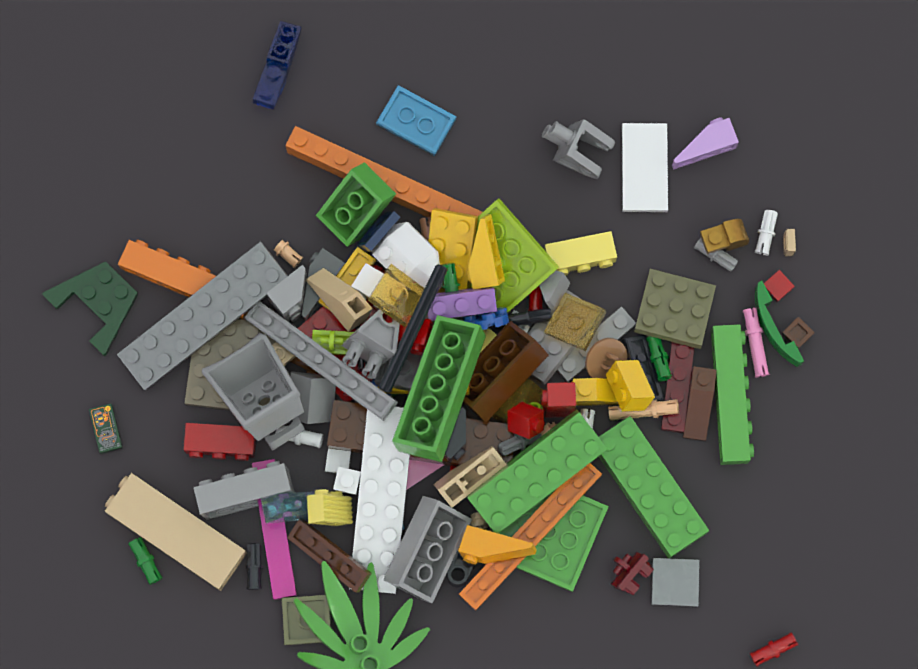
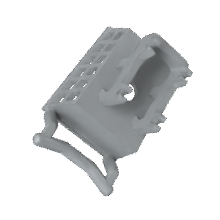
[202,333,305,451]

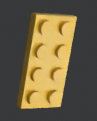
[428,208,478,293]

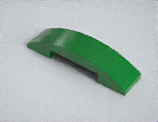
[755,281,804,367]

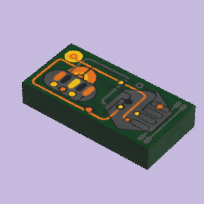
[89,403,123,454]

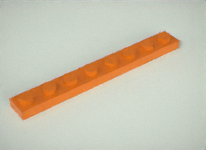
[459,463,602,611]

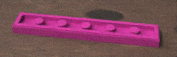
[252,459,297,600]

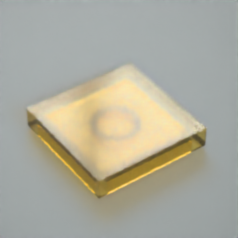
[368,264,425,327]
[544,293,606,351]

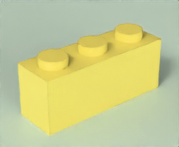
[544,231,617,276]

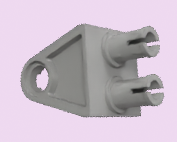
[542,119,615,179]
[342,305,400,379]

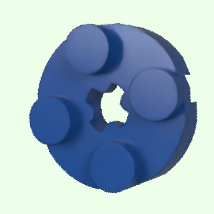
[462,307,509,330]

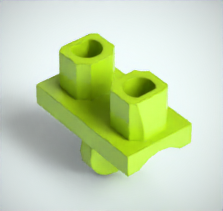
[312,330,354,355]

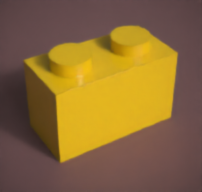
[606,360,655,412]

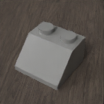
[266,265,308,322]

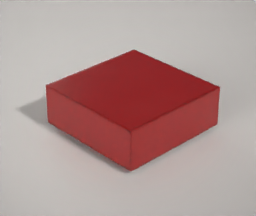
[764,270,795,302]

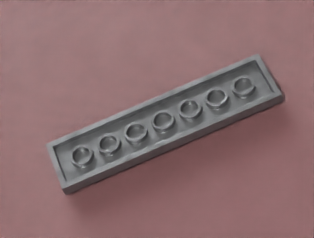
[117,242,288,391]

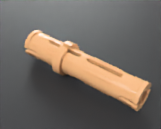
[608,399,679,421]

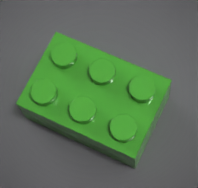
[316,162,396,247]

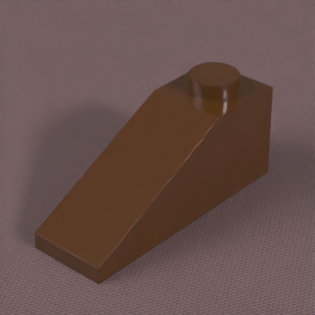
[683,366,717,441]

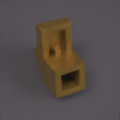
[700,219,749,254]

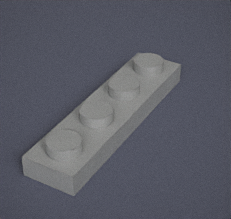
[556,307,636,383]

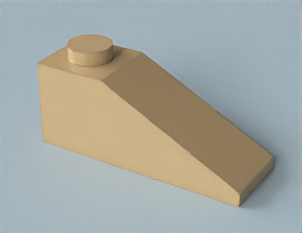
[433,446,507,508]

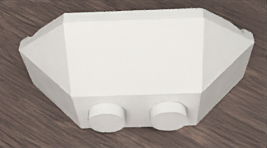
[372,222,443,297]

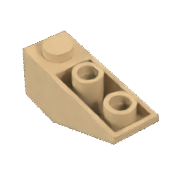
[306,268,372,332]

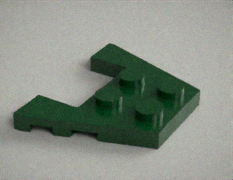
[42,261,138,357]

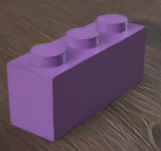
[426,287,497,321]

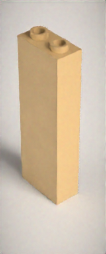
[105,473,247,591]

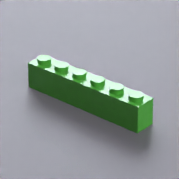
[711,325,754,465]

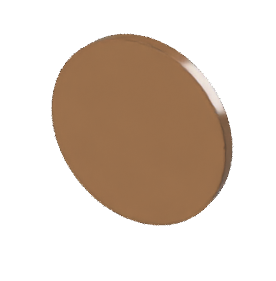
[585,338,627,379]

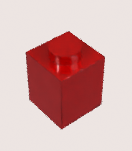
[507,402,545,439]

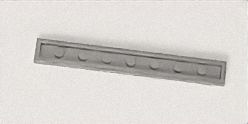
[244,302,398,421]

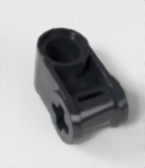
[447,543,476,588]

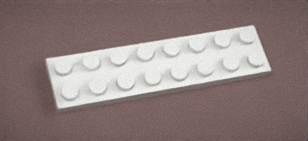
[349,406,410,594]

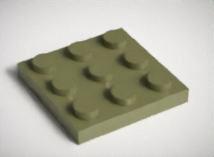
[634,269,716,349]

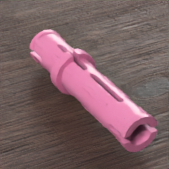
[743,308,770,378]

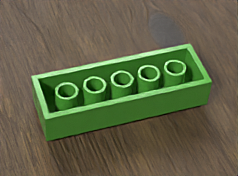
[392,315,486,462]
[467,409,607,533]
[598,416,709,559]

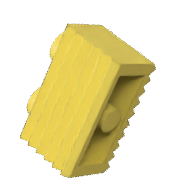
[307,489,353,526]

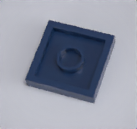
[355,211,400,252]

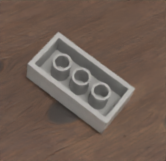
[193,461,295,520]
[383,496,472,603]

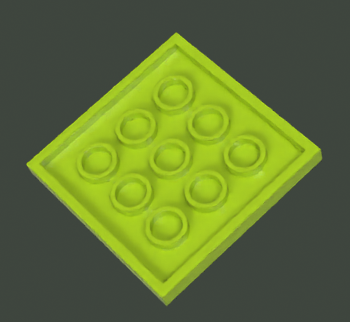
[469,199,559,313]

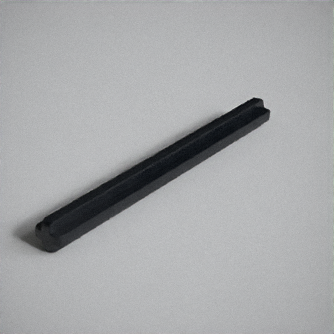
[379,264,448,393]

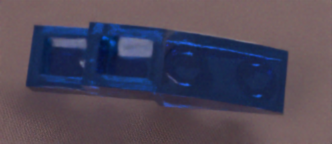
[253,21,302,109]

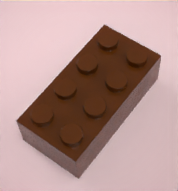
[463,321,549,422]

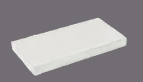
[622,123,668,212]

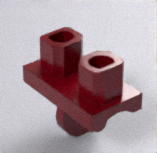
[611,552,654,595]

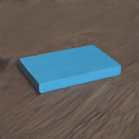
[376,85,457,156]

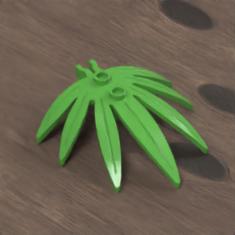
[293,561,430,669]

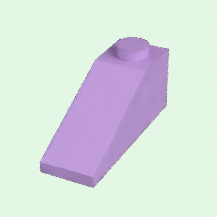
[672,117,739,170]

